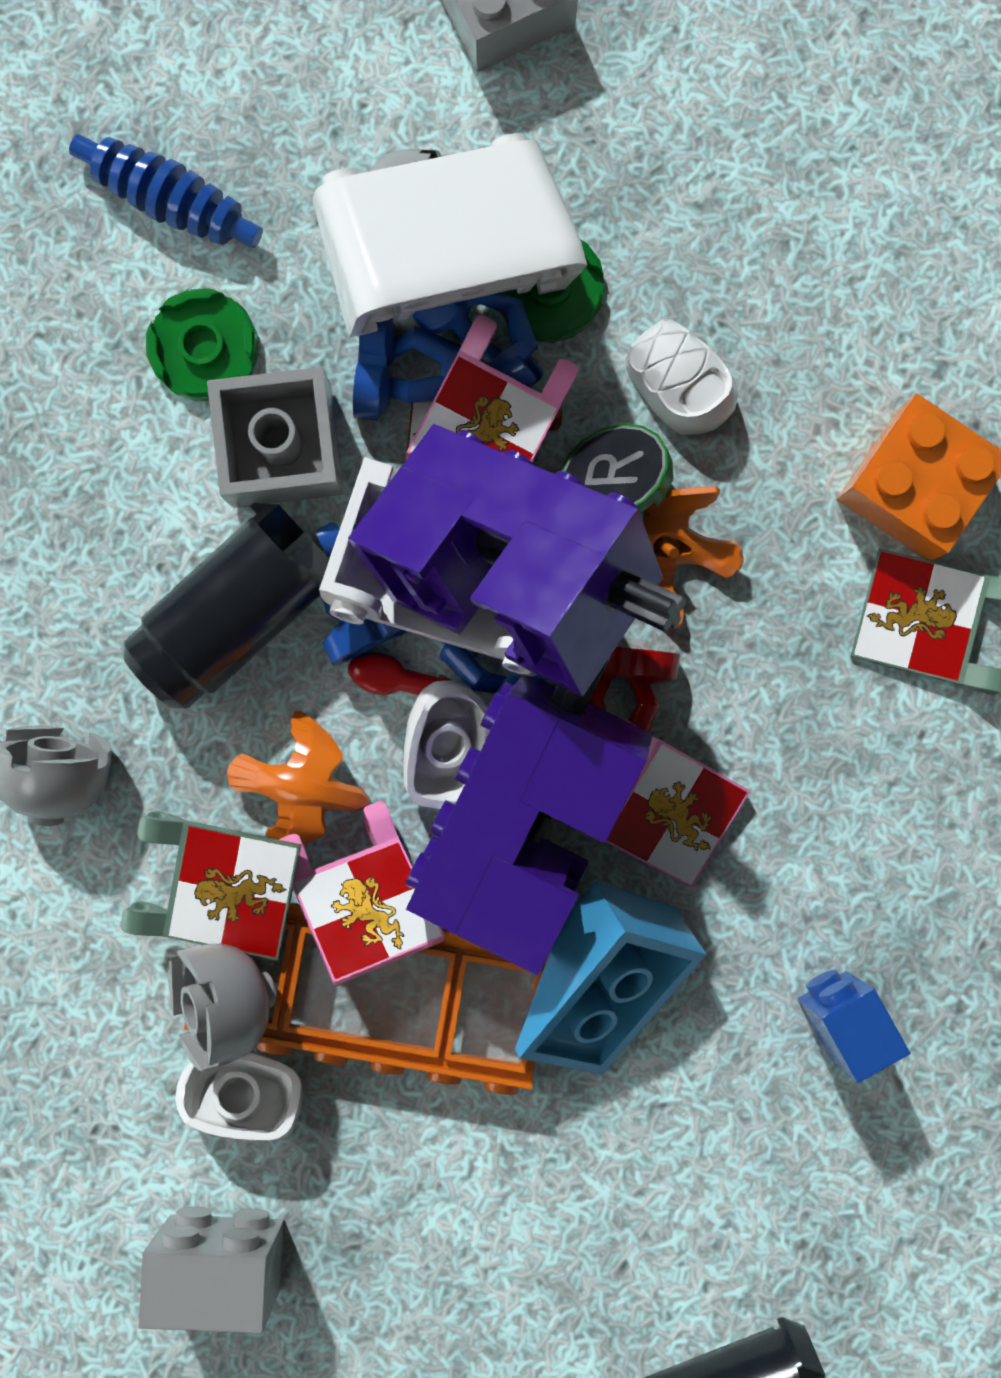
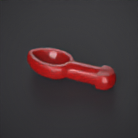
[348,653,451,696]

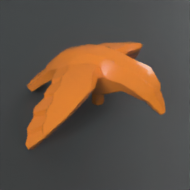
[643,487,744,629]
[227,711,371,846]

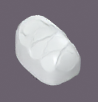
[626,319,738,435]
[404,680,490,809]
[175,1053,303,1141]

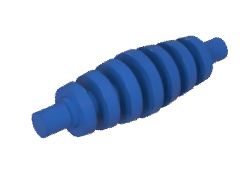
[69,134,263,248]

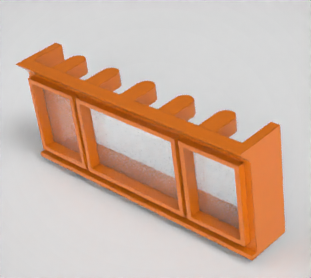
[184,902,549,1095]

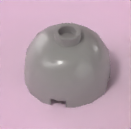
[0,725,112,826]
[168,943,276,1071]

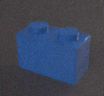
[797,970,911,1083]

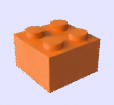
[836,393,1001,561]

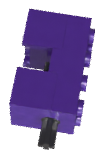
[348,424,686,697]
[405,658,653,976]

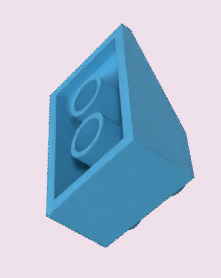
[515,881,707,1075]

